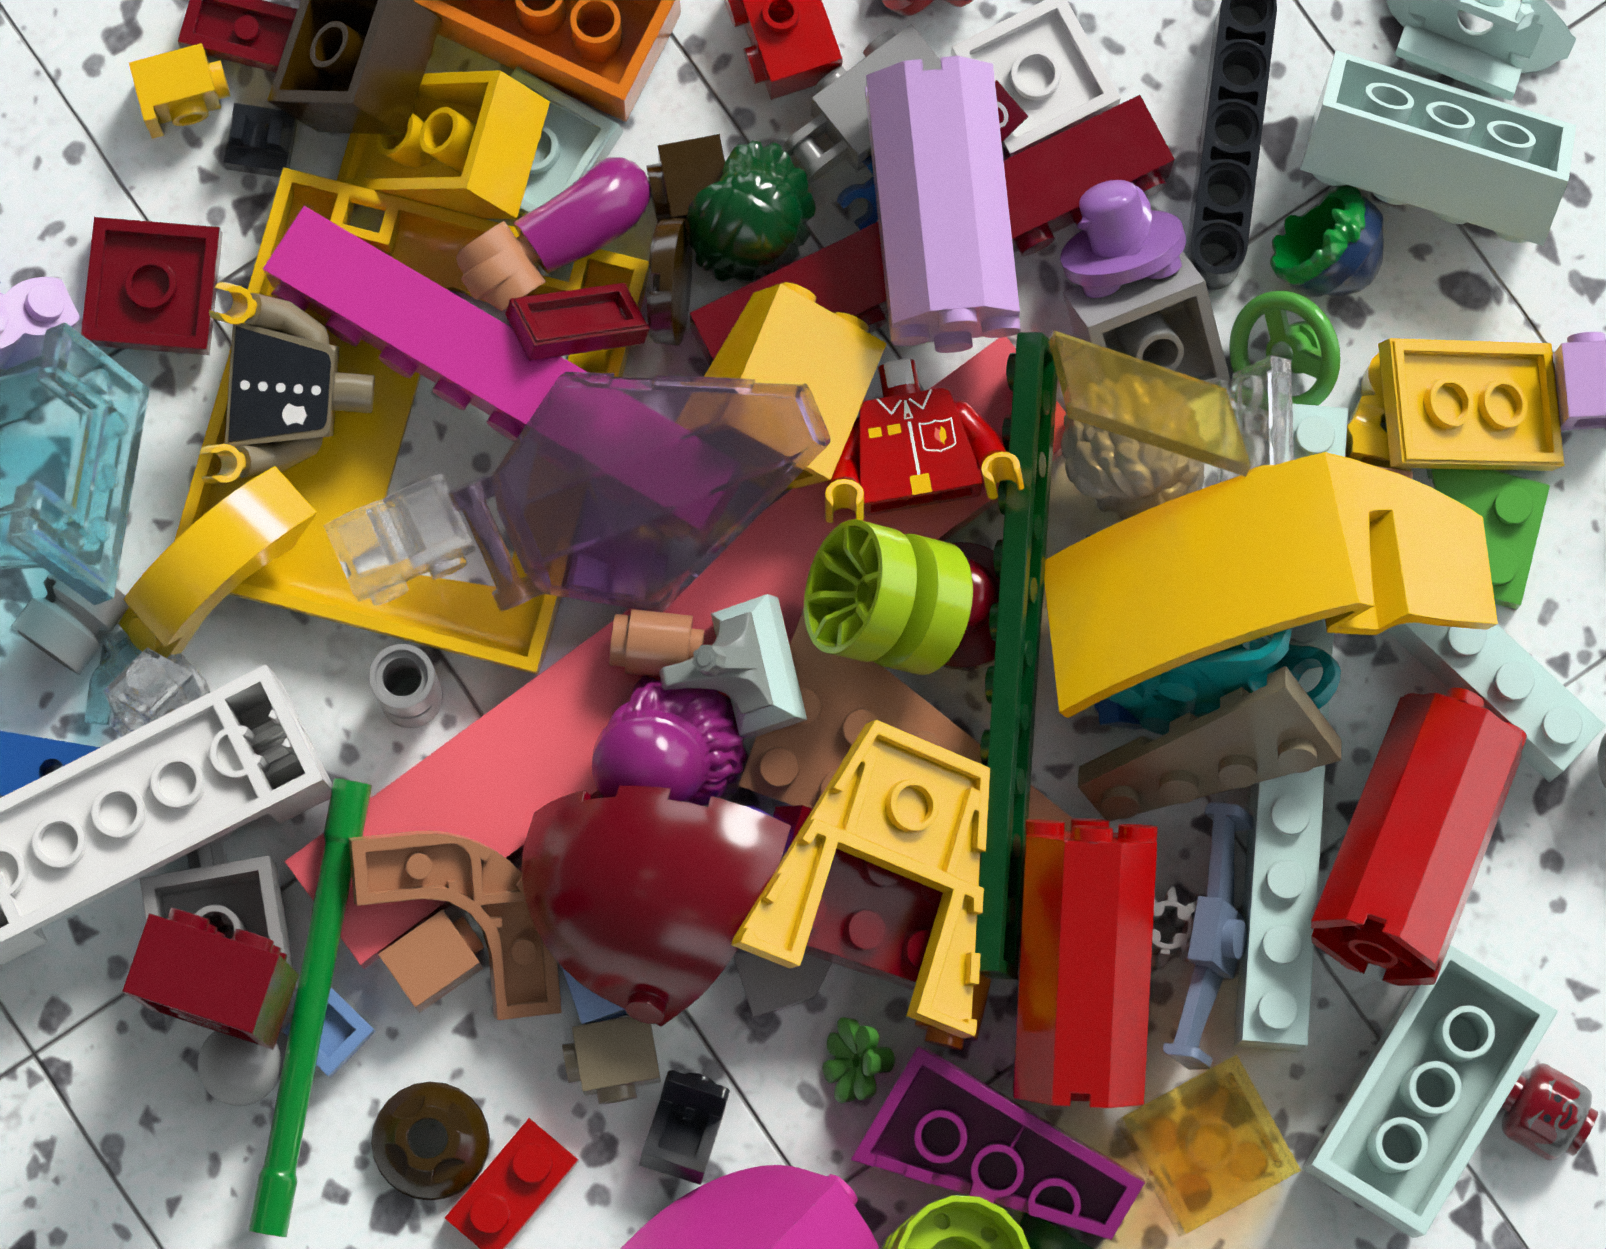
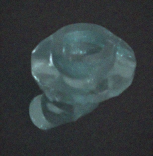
[84,634,150,725]

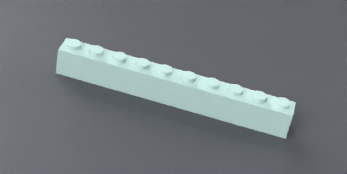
[1234,403,1348,1052]

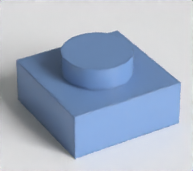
[282,988,376,1078]

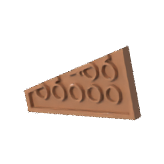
[738,608,1072,857]

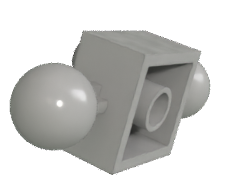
[139,829,297,1106]

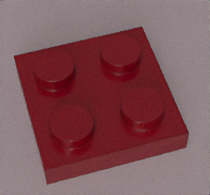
[80,217,223,355]

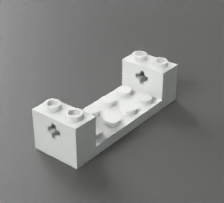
[0,664,333,966]

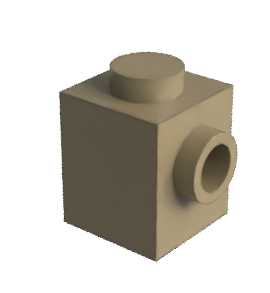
[562,1017,661,1104]

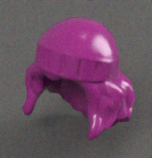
[592,676,747,806]

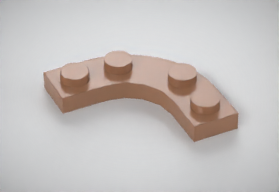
[348,830,562,1020]

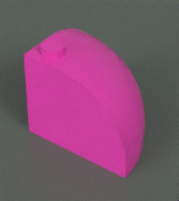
[620,1165,879,1249]

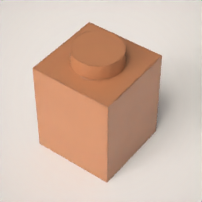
[378,909,485,1013]

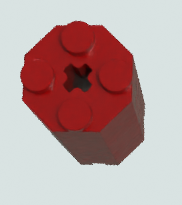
[1311,687,1527,986]
[1013,818,1158,1108]

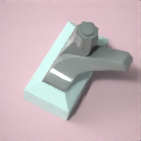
[659,594,807,739]

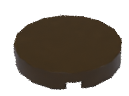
[647,218,692,346]

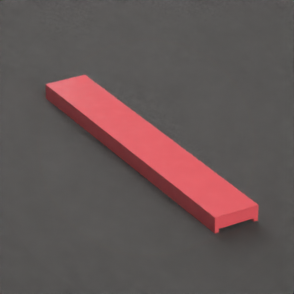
[284,337,1066,969]

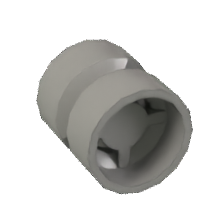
[11,554,129,675]

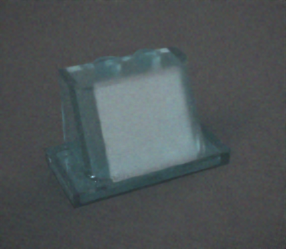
[0,322,150,605]

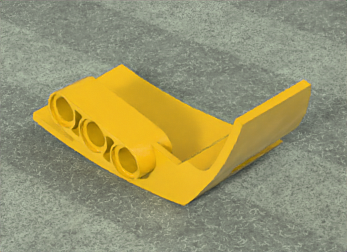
[1044,452,1498,718]

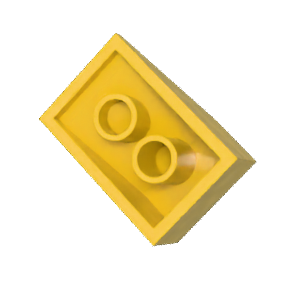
[336,70,550,219]

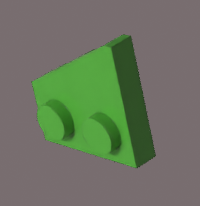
[1426,469,1550,610]

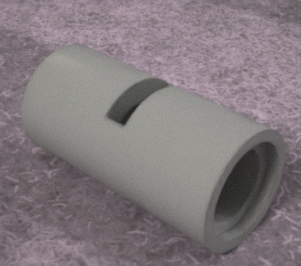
[369,644,443,728]

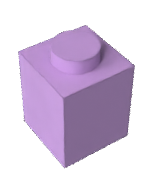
[1553,332,1606,431]

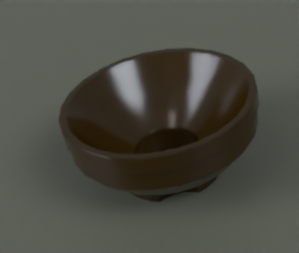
[371,1081,490,1201]

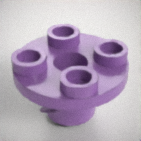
[1060,180,1186,298]

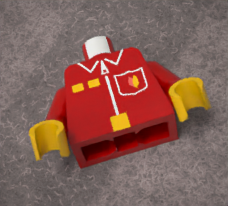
[825,359,1024,523]

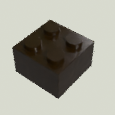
[267,0,442,135]

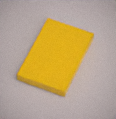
[1378,338,1565,471]

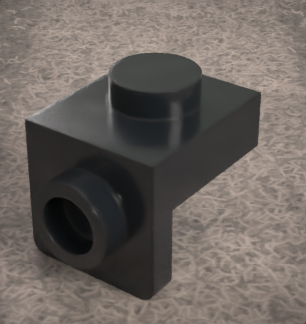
[639,1070,730,1185]

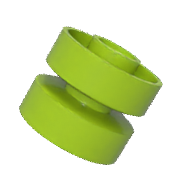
[804,519,973,675]

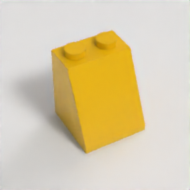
[676,282,887,493]

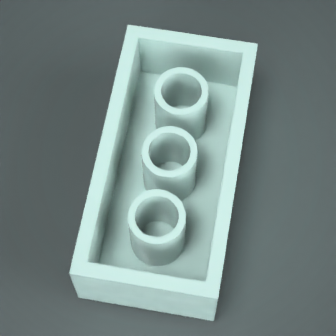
[1300,50,1576,246]
[1302,944,1558,1238]

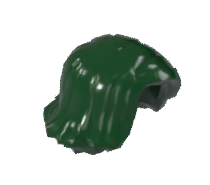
[687,140,816,282]

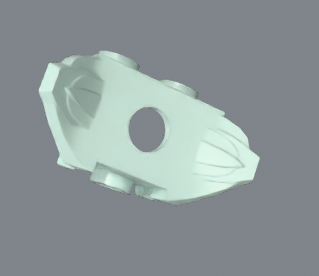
[1386,0,1577,101]

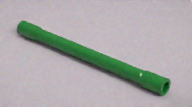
[248,778,372,1237]

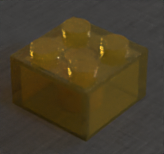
[1116,1054,1301,1237]

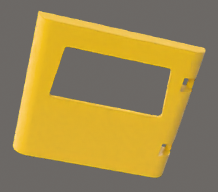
[174,167,650,675]

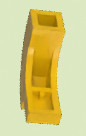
[118,466,317,670]

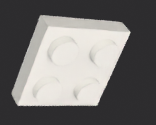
[951,0,1121,158]

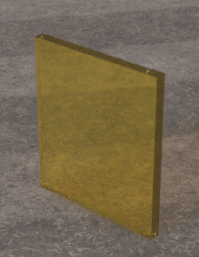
[1049,330,1251,477]

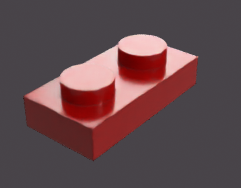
[444,1118,579,1249]

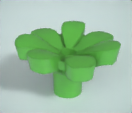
[822,1017,895,1104]

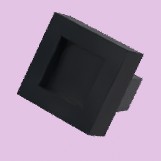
[223,103,298,177]

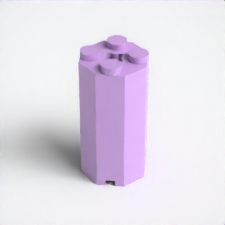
[865,56,1021,353]

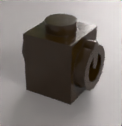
[646,134,725,223]

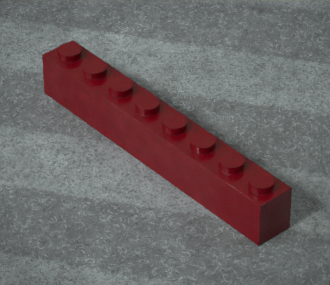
[689,95,1175,366]

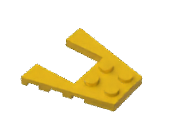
[731,720,990,1039]

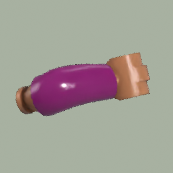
[456,157,650,311]

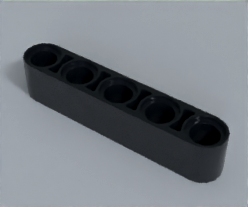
[1185,0,1277,290]

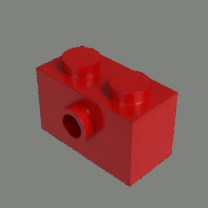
[725,0,843,100]

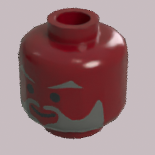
[1501,1063,1598,1161]

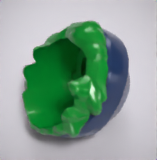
[1270,184,1384,297]

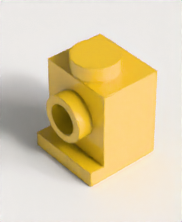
[128,43,231,139]

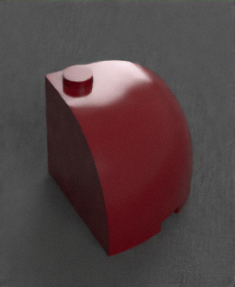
[522,786,791,1027]

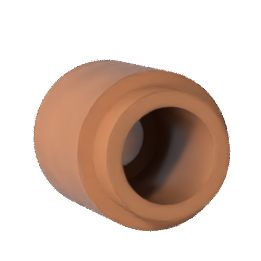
[609,609,704,677]

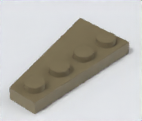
[1078,666,1342,821]

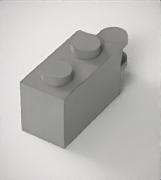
[782,24,942,183]

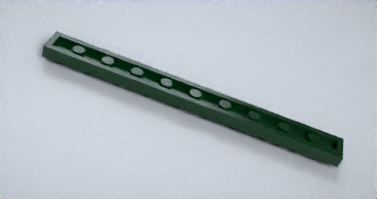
[975,332,1060,980]

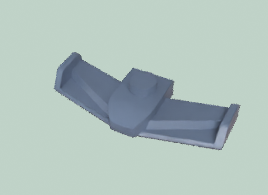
[1163,802,1253,1070]

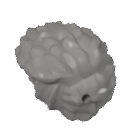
[1061,381,1205,521]

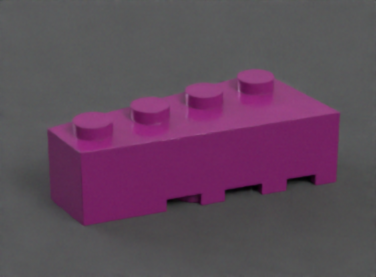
[851,1044,1145,1240]

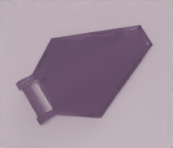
[447,372,831,612]

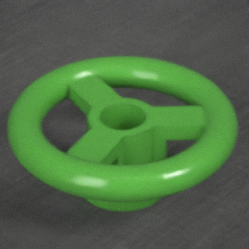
[1229,291,1341,414]

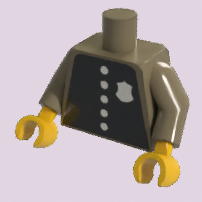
[200,282,375,484]

